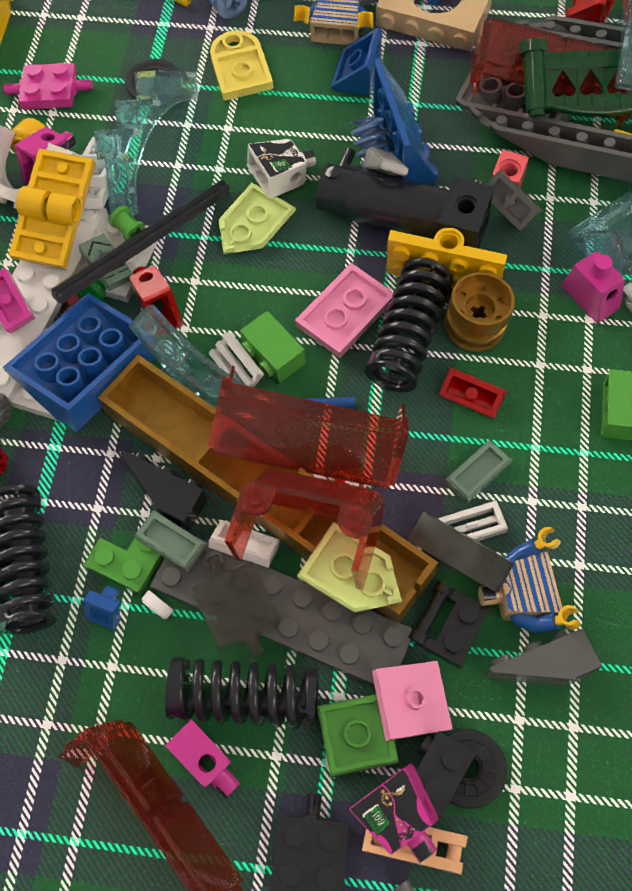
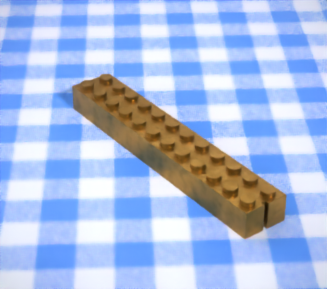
[98,354,438,623]

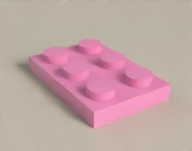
[295,263,393,358]

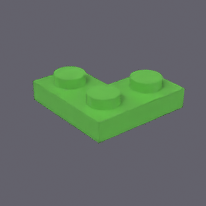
[83,538,163,596]

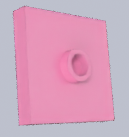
[372,661,452,741]

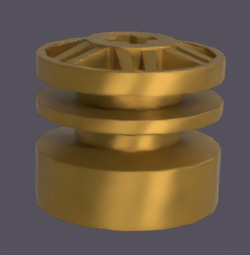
[444,272,515,352]

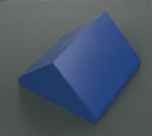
[330,27,382,97]

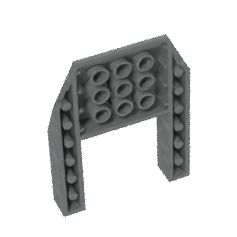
[455,15,632,182]

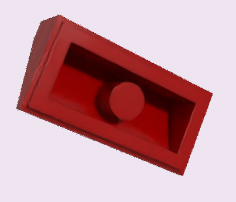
[439,367,508,419]

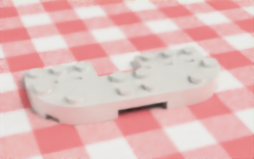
[0,208,158,421]

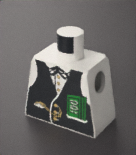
[247,139,316,199]

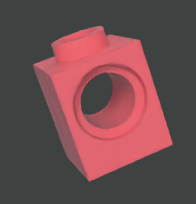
[491,149,529,188]

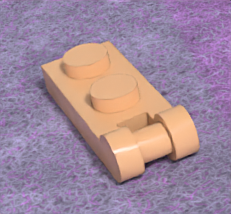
[362,827,468,875]

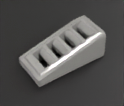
[363,147,408,176]

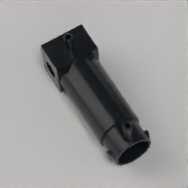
[316,148,494,249]

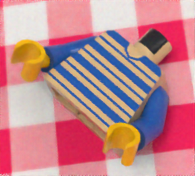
[293,0,373,45]
[478,527,581,634]

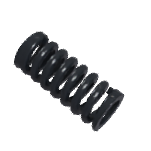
[364,258,453,392]
[0,484,57,635]
[165,656,319,731]

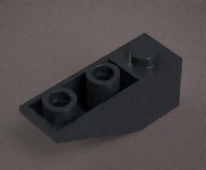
[120,450,207,532]

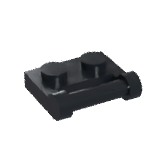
[408,581,490,669]

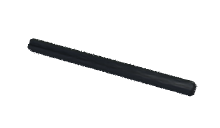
[51,180,230,303]

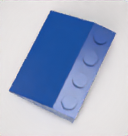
[373,58,438,186]
[3,293,158,432]

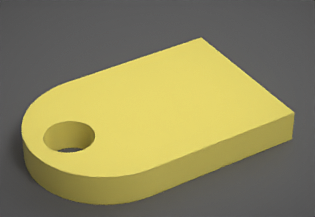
[210,30,274,101]

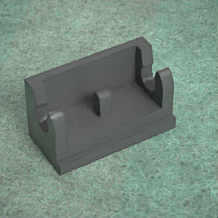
[486,170,543,231]

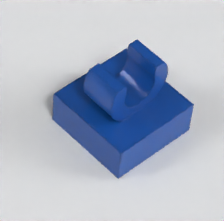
[83,585,120,631]

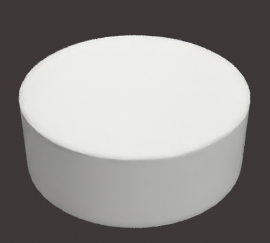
[142,590,174,619]

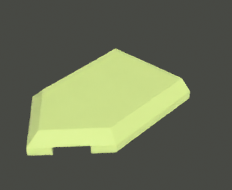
[219,183,296,254]
[297,522,402,613]

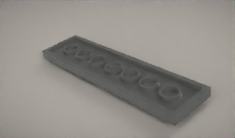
[150,537,412,687]

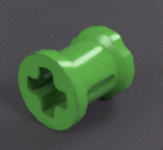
[108,205,145,241]

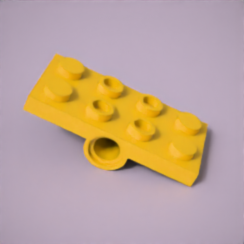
[8,148,96,270]
[386,228,507,289]

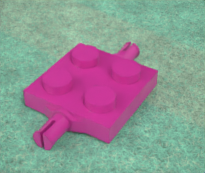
[3,63,93,110]

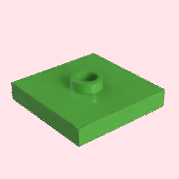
[317,694,399,777]

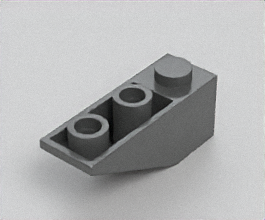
[486,628,602,686]

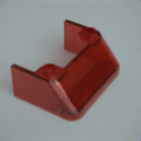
[224,469,385,590]

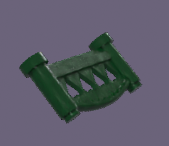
[518,38,632,119]

